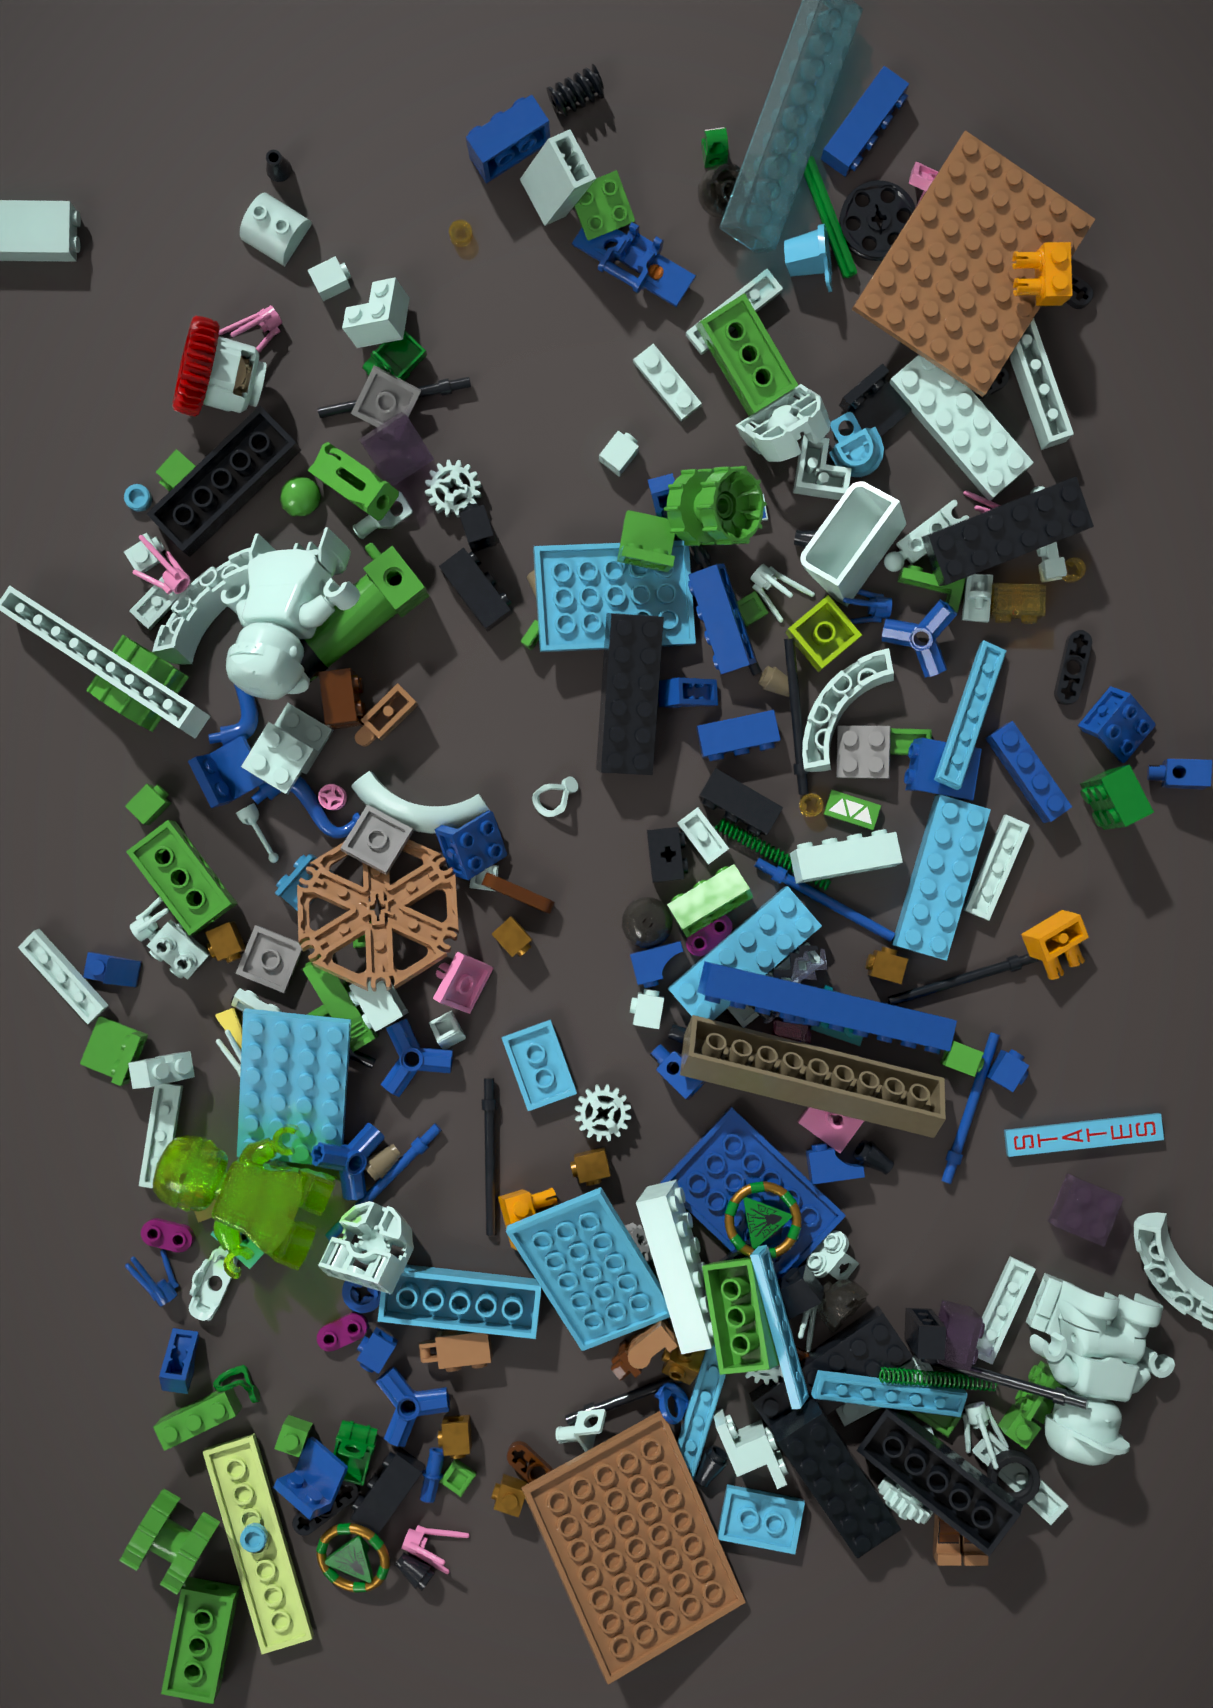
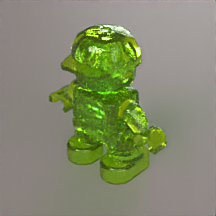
[153,1124,337,1279]

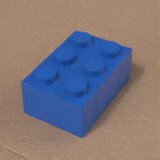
[466,95,550,184]

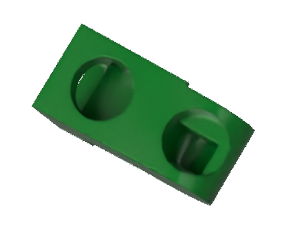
[701,127,729,168]

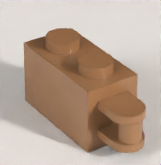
[355,683,419,747]
[419,1330,493,1372]

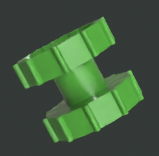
[664,466,767,546]
[86,635,189,732]
[119,1489,220,1595]

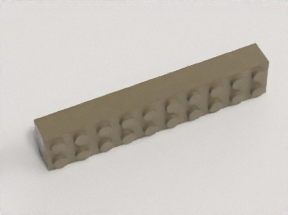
[680,1015,946,1138]

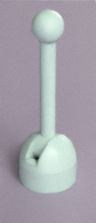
[236,803,279,863]

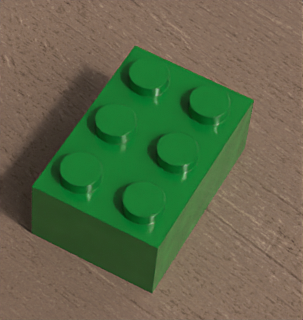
[1080,764,1154,830]

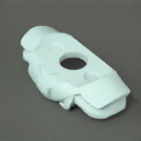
[189,1246,238,1321]

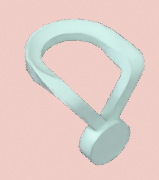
[532,776,578,817]

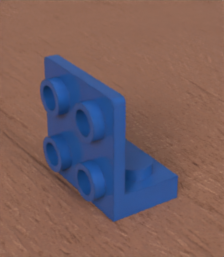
[1078,686,1156,763]
[188,736,265,808]
[434,810,507,880]
[273,1437,348,1520]

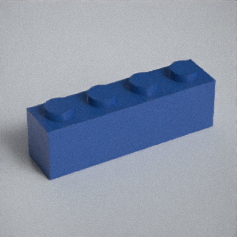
[821,66,909,177]
[688,564,757,674]
[985,721,1072,823]

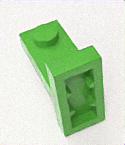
[897,565,966,613]

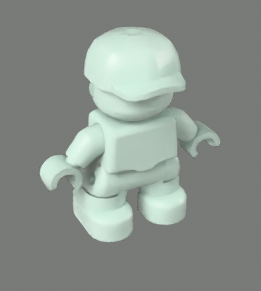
[221,527,360,700]
[1030,1281,1175,1466]

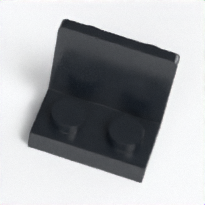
[839,363,911,437]

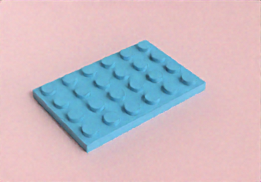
[533,541,696,652]
[237,1008,351,1165]
[506,1187,670,1351]

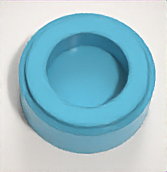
[124,484,152,512]
[240,1523,268,1553]

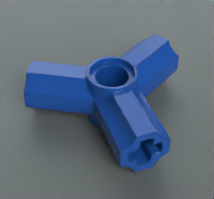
[882,599,957,677]
[381,1018,453,1097]
[311,1122,385,1201]
[376,1366,450,1447]

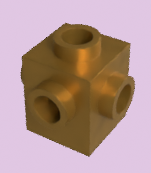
[661,1344,705,1385]

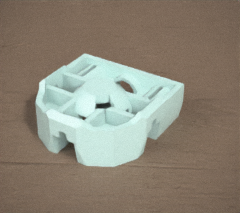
[735,384,830,462]
[318,1201,414,1295]

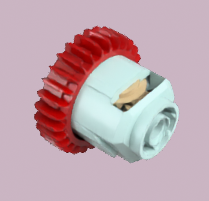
[172,315,267,416]

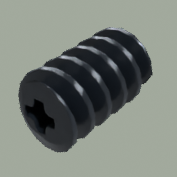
[547,64,604,117]

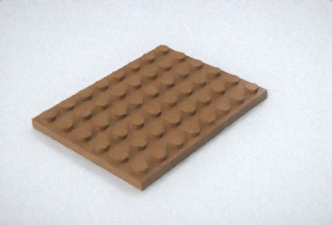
[852,130,1095,397]
[521,1411,746,1685]

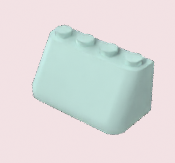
[801,482,907,607]

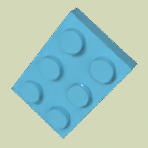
[502,1019,577,1111]
[717,1484,805,1554]

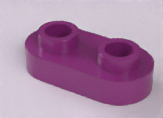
[686,915,732,956]
[141,1218,194,1253]
[317,1312,368,1352]

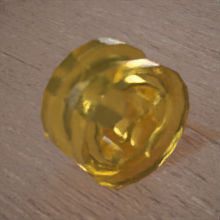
[449,220,472,247]
[1062,558,1086,583]
[799,793,823,817]

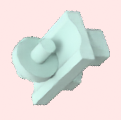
[962,574,993,623]

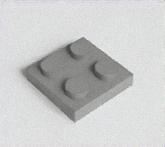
[351,365,421,438]
[836,726,891,779]
[341,804,413,875]
[236,925,302,993]

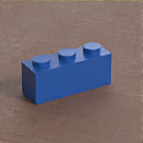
[696,710,780,762]

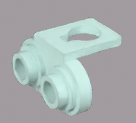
[806,1230,859,1283]

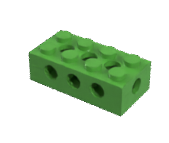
[695,293,799,416]
[126,820,238,936]
[161,1577,240,1704]

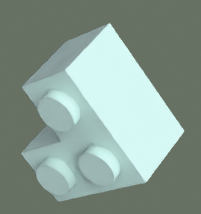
[342,277,410,348]
[793,435,852,500]

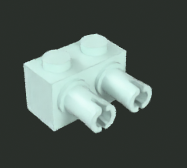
[147,920,210,980]

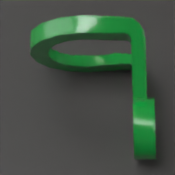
[213,1365,260,1403]

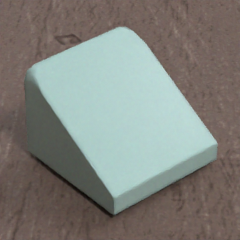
[429,1010,466,1050]

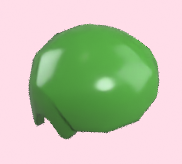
[279,477,321,517]

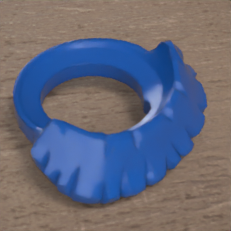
[654,1382,689,1425]

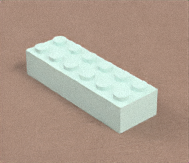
[890,355,1034,501]
[636,1180,714,1354]

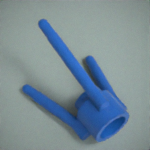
[843,589,892,625]
[125,1249,179,1307]

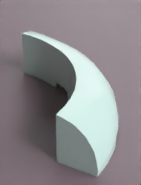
[152,548,250,665]
[802,648,894,772]
[351,771,490,834]
[1134,1212,1213,1330]

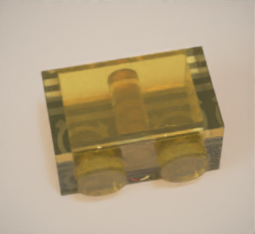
[990,583,1046,624]

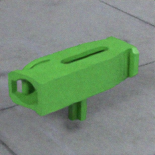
[308,442,399,521]
[303,957,379,1052]

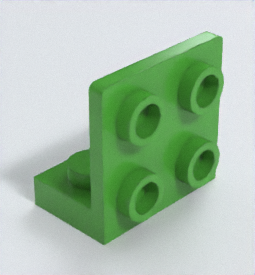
[574,170,635,241]
[617,510,675,572]
[80,1016,148,1086]
[1015,1361,1066,1424]

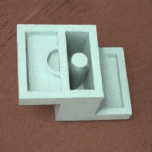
[241,703,334,795]
[713,1408,789,1489]

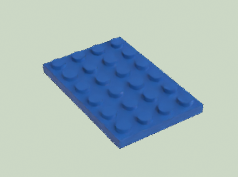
[660,1107,846,1279]

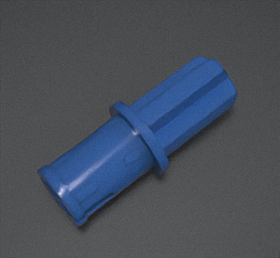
[420,1447,444,1503]

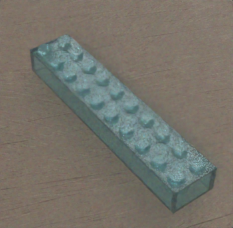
[719,0,863,253]

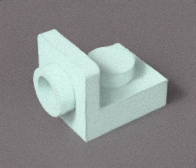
[124,533,166,573]

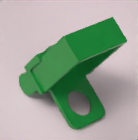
[362,330,427,381]
[333,1420,378,1486]

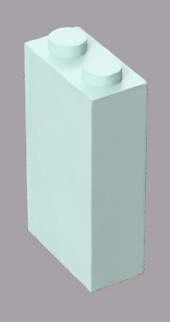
[520,129,596,226]
[0,200,81,262]

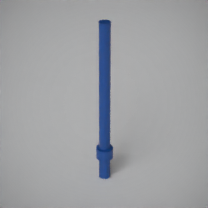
[754,858,895,942]
[941,1032,1000,1184]
[325,1123,442,1241]

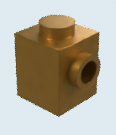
[492,916,533,957]
[205,922,246,963]
[865,946,908,984]
[570,1147,611,1186]
[438,1415,472,1459]
[491,1474,528,1518]

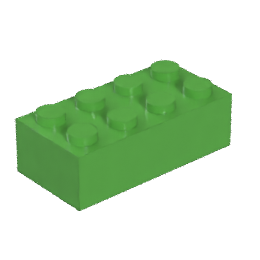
[702,1257,780,1375]

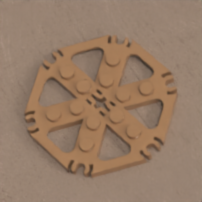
[297,840,459,992]

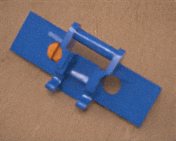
[572,222,696,307]

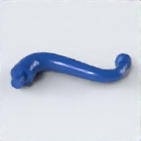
[208,684,259,746]
[251,776,360,838]

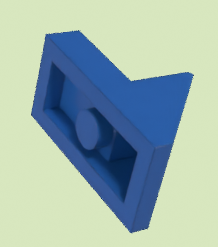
[83,952,142,987]

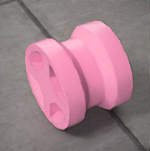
[318,784,347,811]

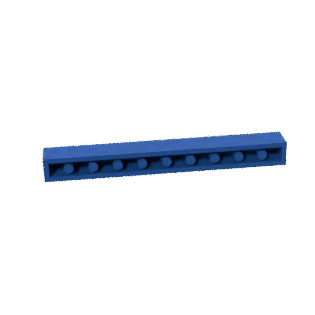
[697,961,957,1054]

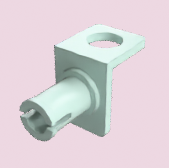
[353,492,413,539]
[556,1409,606,1452]

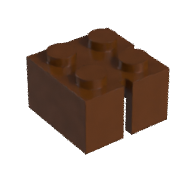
[319,668,367,729]

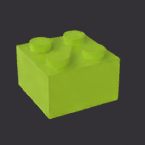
[785,595,862,672]

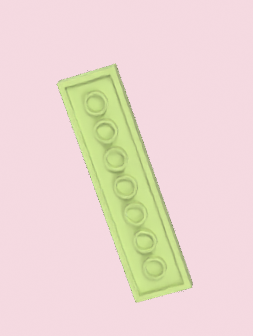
[202,1433,314,1654]

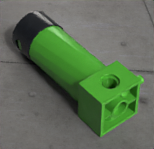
[299,543,430,682]

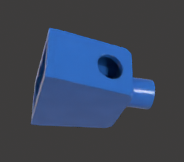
[1147,759,1212,790]
[650,1044,706,1100]

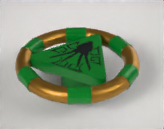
[724,1181,802,1259]
[316,1523,390,1593]

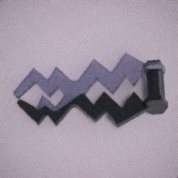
[747,945,827,1024]

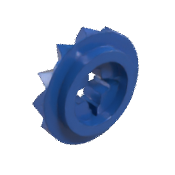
[342,1281,381,1313]

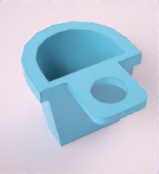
[784,224,833,292]
[829,412,884,477]

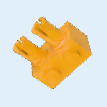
[1012,242,1072,306]
[1021,910,1089,980]
[498,1188,557,1251]

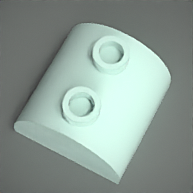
[240,193,312,267]

